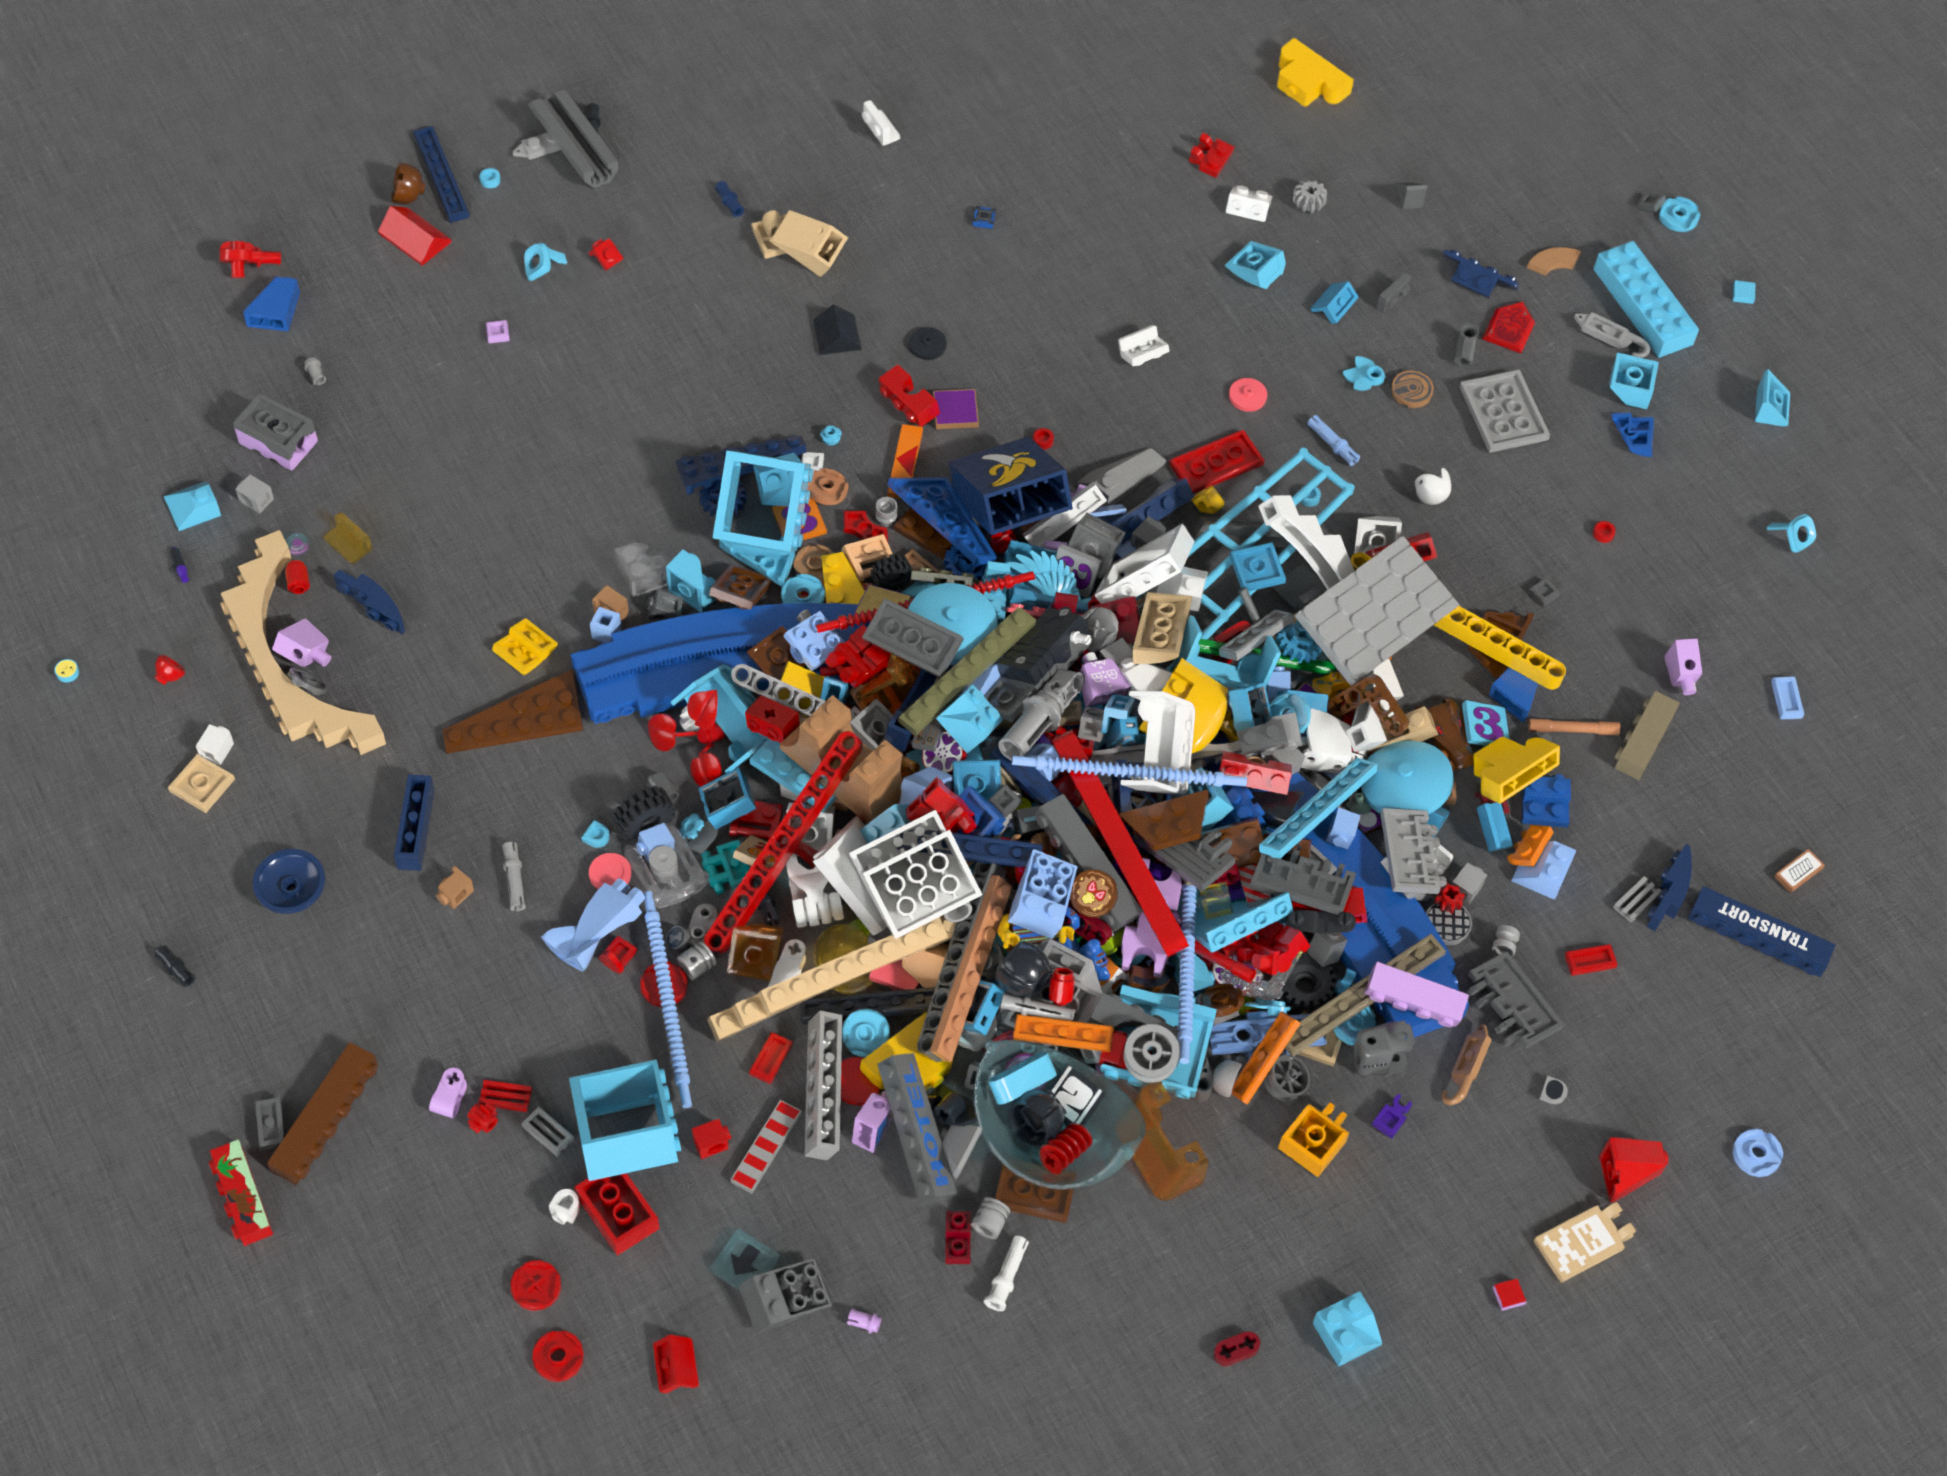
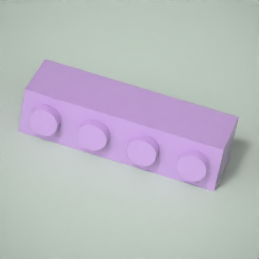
[1364,962,1469,1027]

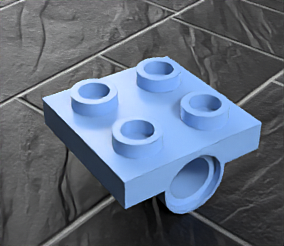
[784,611,845,671]

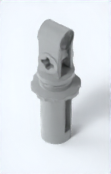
[999,669,1084,760]

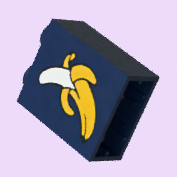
[948,437,1073,535]

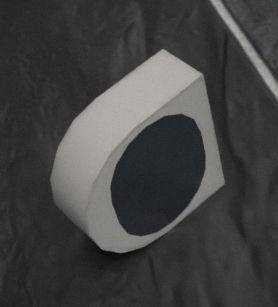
[1539,1076,1568,1105]

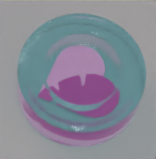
[286,533,309,555]

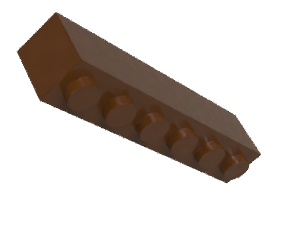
[267,1042,378,1186]

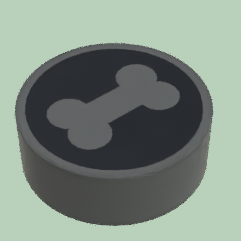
[666,926,690,951]

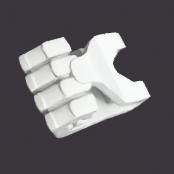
[786,853,844,927]

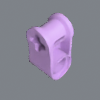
[429,1068,467,1118]

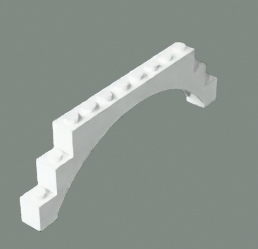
[1259,495,1404,752]

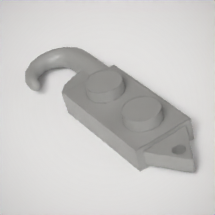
[513,132,561,160]
[1574,312,1650,358]

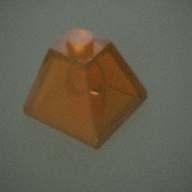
[727,924,783,981]

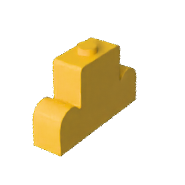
[1277,38,1354,106]
[1474,737,1560,804]
[860,1013,953,1091]

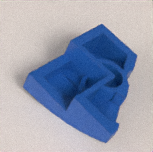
[1612,413,1654,457]

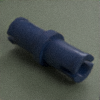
[715,181,744,217]

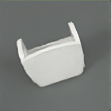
[1301,708,1352,774]

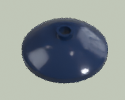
[253,849,325,914]

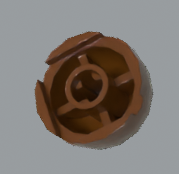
[391,162,425,205]

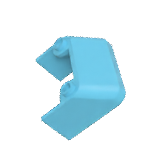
[1175,615,1281,691]
[671,665,769,774]

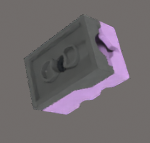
[233,393,318,471]

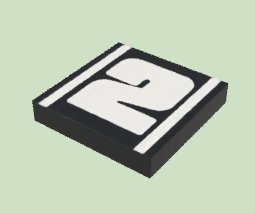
[1050,1064,1107,1127]

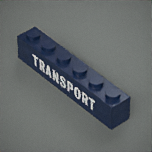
[1688,886,1836,977]

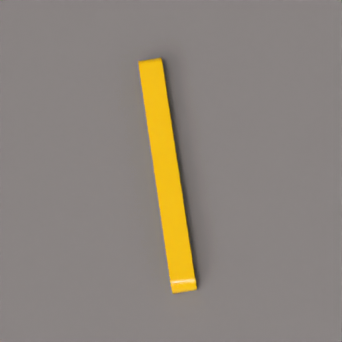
[1350,552,1566,690]

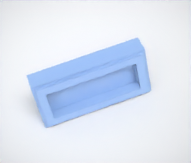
[1771,676,1804,719]

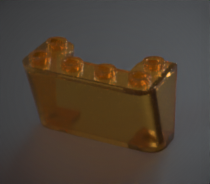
[1117,1081,1209,1201]

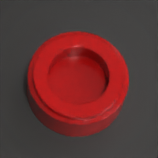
[1033,428,1054,450]
[1593,521,1616,543]

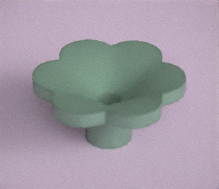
[1346,793,1373,814]

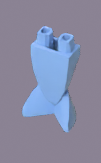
[541,878,645,972]

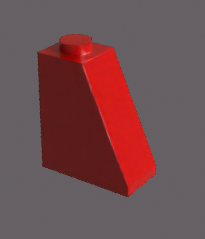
[1599,1137,1669,1203]

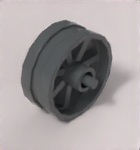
[1264,1055,1310,1102]

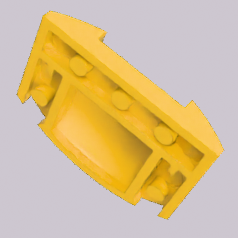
[1138,658,1228,754]

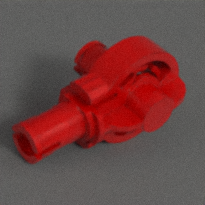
[219,241,281,278]

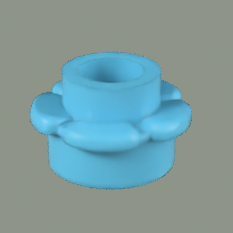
[820,425,841,446]

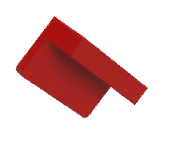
[653,1335,699,1394]

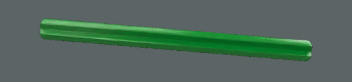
[1198,639,1336,675]

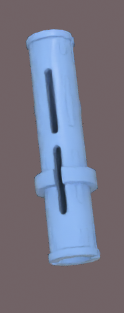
[1307,415,1360,466]

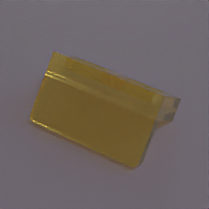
[324,512,373,564]

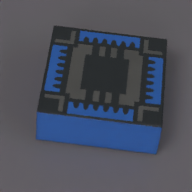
[973,206,996,229]

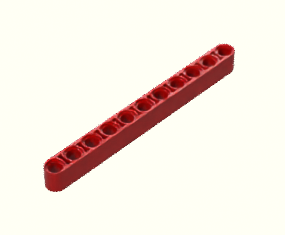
[1051,730,1189,957]
[704,731,863,953]

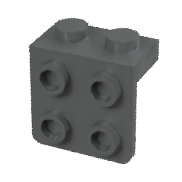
[1273,565,1327,613]

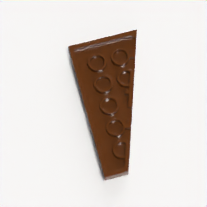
[443,669,583,754]

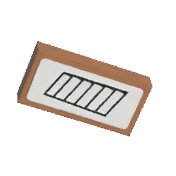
[1775,849,1825,893]

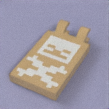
[1534,1202,1636,1283]

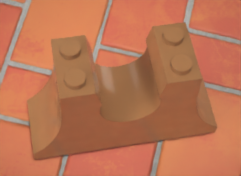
[779,695,903,824]

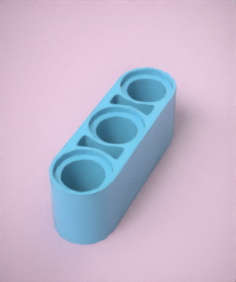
[988,1051,1057,1104]

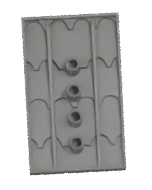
[1295,536,1460,686]

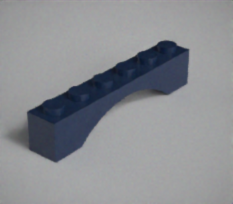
[1108,478,1194,545]
[884,664,952,751]

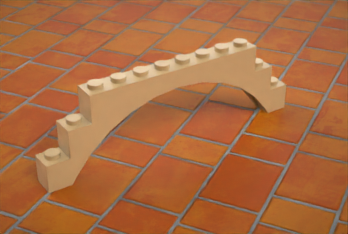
[220,530,386,755]
[707,915,957,1042]

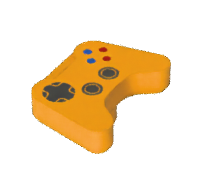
[1312,672,1351,700]

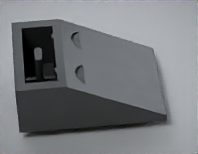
[739,1258,832,1333]

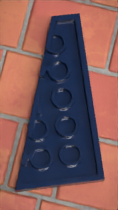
[676,435,807,495]

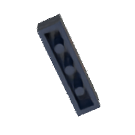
[394,774,435,871]

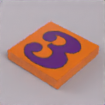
[772,498,827,540]

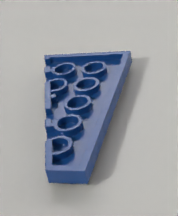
[887,477,996,565]

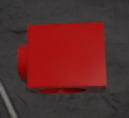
[691,1118,731,1159]

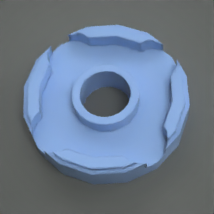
[1733,1128,1783,1177]

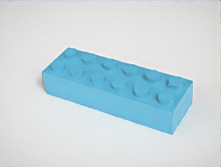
[1593,241,1699,358]

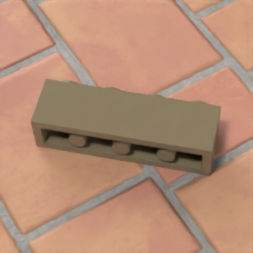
[1614,691,1680,780]

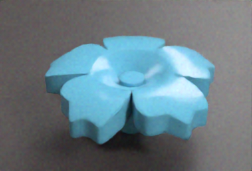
[680,813,704,840]

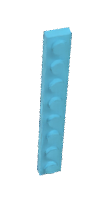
[1259,758,1377,859]

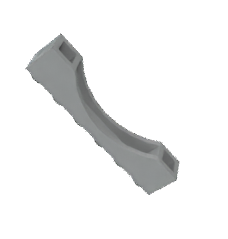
[1191,712,1302,768]

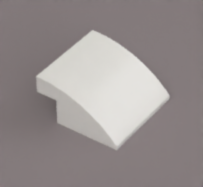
[849,810,982,939]
[813,816,887,936]

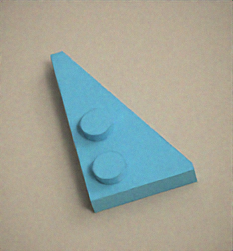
[719,540,795,587]

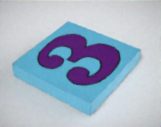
[1462,700,1509,746]

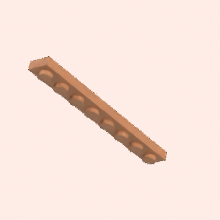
[930,875,1012,1062]

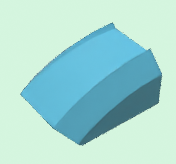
[1225,241,1286,289]

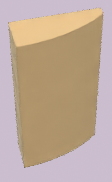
[1133,592,1192,664]

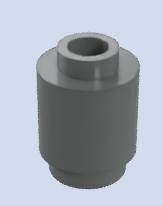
[646,772,679,803]

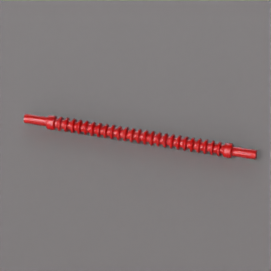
[816,571,1035,633]

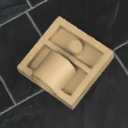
[752,210,786,259]

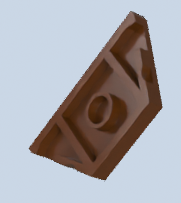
[1468,611,1534,680]
[1120,790,1209,851]

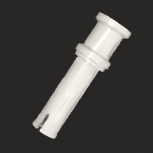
[984,1236,1029,1311]

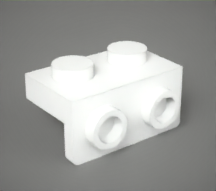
[862,100,900,146]
[1226,186,1272,222]
[1118,325,1169,366]

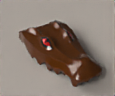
[1414,697,1475,770]

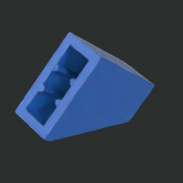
[244,277,300,332]
[1489,663,1538,722]

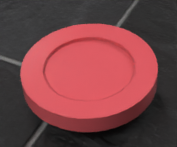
[1229,378,1267,412]
[589,853,632,890]

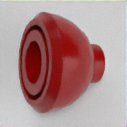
[154,654,185,685]

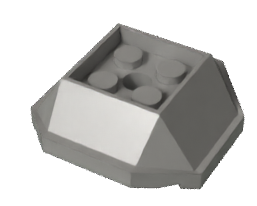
[998,939,1103,1047]

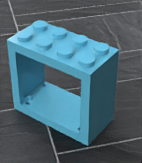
[713,450,814,552]
[569,1059,681,1181]

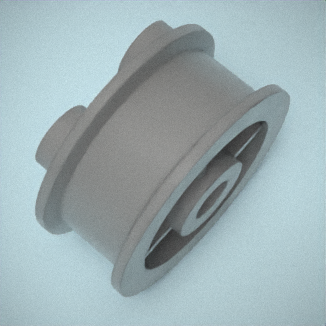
[1124,1024,1180,1083]

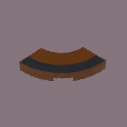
[1128,961,1175,992]

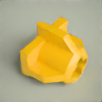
[1191,485,1225,514]

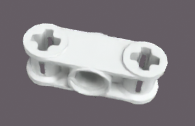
[768,939,806,987]

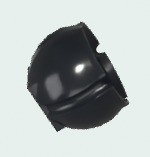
[995,940,1054,998]
[1007,1089,1067,1147]

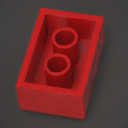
[575,1173,660,1256]

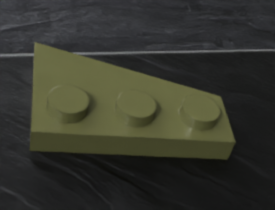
[911,567,981,586]

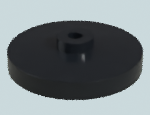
[909,327,947,360]

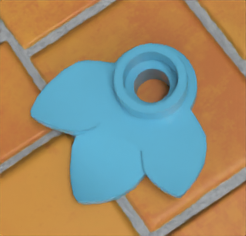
[1343,356,1385,391]
[1245,998,1291,1016]

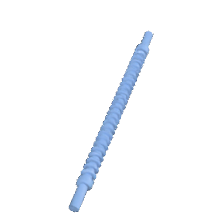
[1012,755,1247,787]
[1177,883,1197,1064]
[643,891,692,1108]

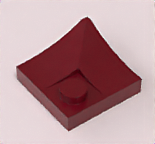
[1090,596,1140,644]

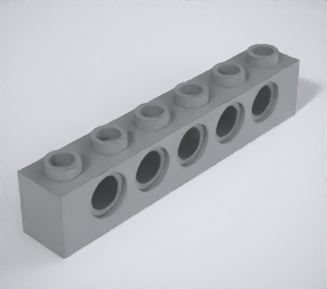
[805,1010,842,1160]

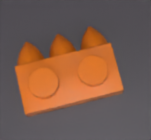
[1507,825,1554,867]

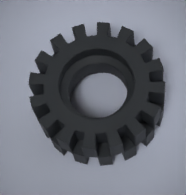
[870,553,913,590]

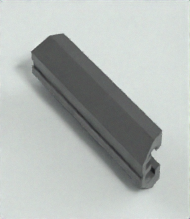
[528,90,619,189]
[1192,516,1290,548]

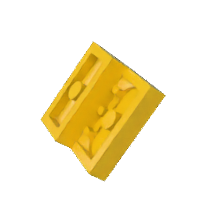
[492,618,558,676]
[778,662,825,719]

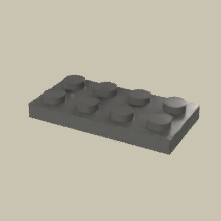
[862,598,964,678]

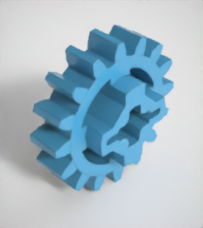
[1274,620,1322,663]

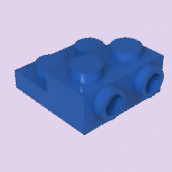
[1521,774,1571,828]
[957,786,1007,838]
[1213,786,1267,829]

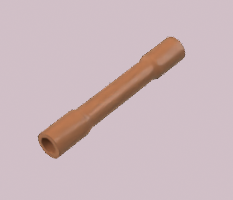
[1528,718,1620,736]

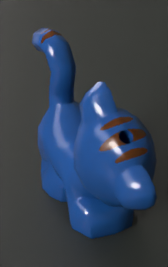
[1055,907,1110,981]

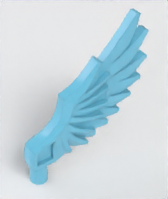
[1007,550,1092,604]

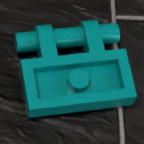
[701,839,754,895]

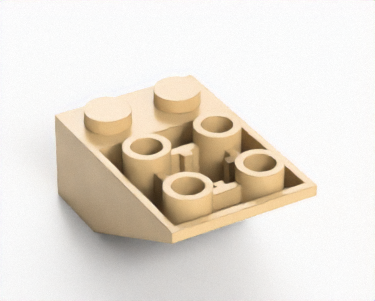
[770,210,848,277]

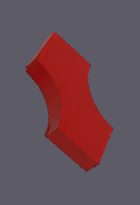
[843,511,888,542]

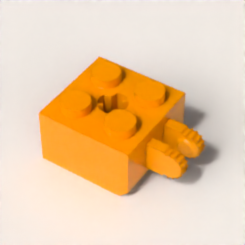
[1278,1102,1349,1177]

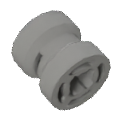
[876,497,897,527]
[1492,925,1520,957]

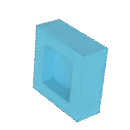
[1733,280,1755,304]

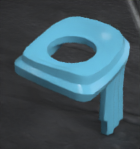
[524,243,567,281]
[1767,514,1816,553]

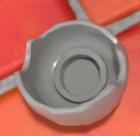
[1212,1060,1241,1097]

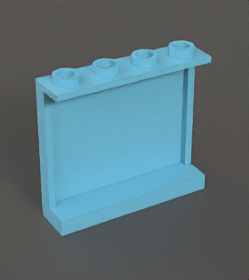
[1172,886,1293,952]
[1100,985,1217,1099]

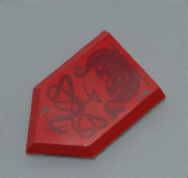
[1482,301,1535,354]

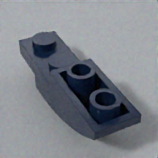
[333,570,405,635]
[1647,844,1692,931]

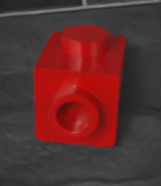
[589,238,624,271]

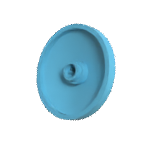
[908,583,998,665]
[1361,741,1453,814]

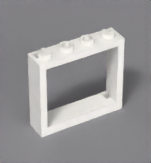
[1095,524,1195,604]

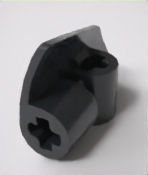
[1251,791,1304,830]
[927,1083,978,1126]

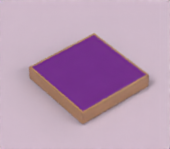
[933,389,979,429]

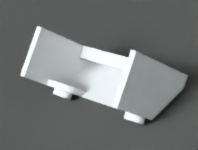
[1121,691,1195,795]

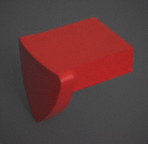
[598,936,637,974]

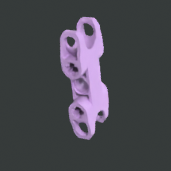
[1121,858,1182,978]

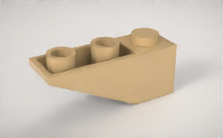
[1368,706,1438,752]

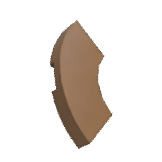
[1527,247,1581,276]

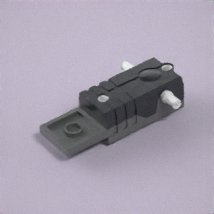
[984,607,1093,722]

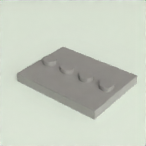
[1460,369,1550,453]

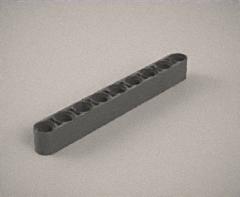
[917,862,1006,1062]

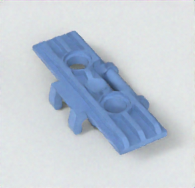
[1209,1011,1327,1062]

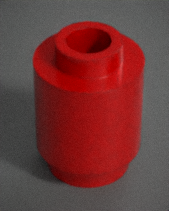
[285,560,310,594]
[1049,967,1075,1006]

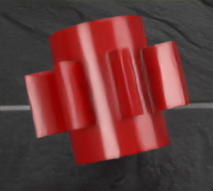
[990,530,1017,554]
[1434,883,1465,914]
[467,1102,498,1134]

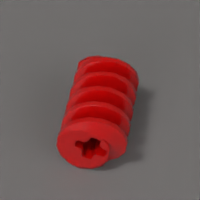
[1040,1123,1092,1175]

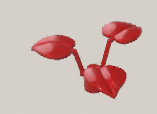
[648,690,724,787]

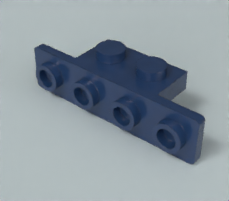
[1443,249,1519,298]

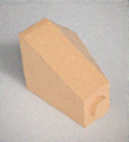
[902,944,949,988]

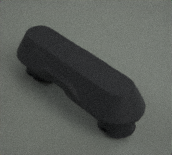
[1286,910,1356,934]

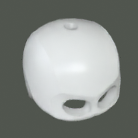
[1414,468,1451,505]

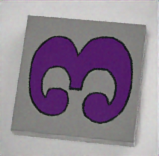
[1056,544,1102,598]

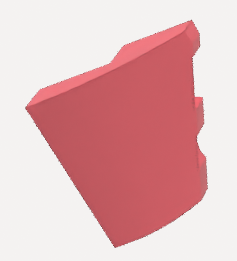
[869,959,921,991]

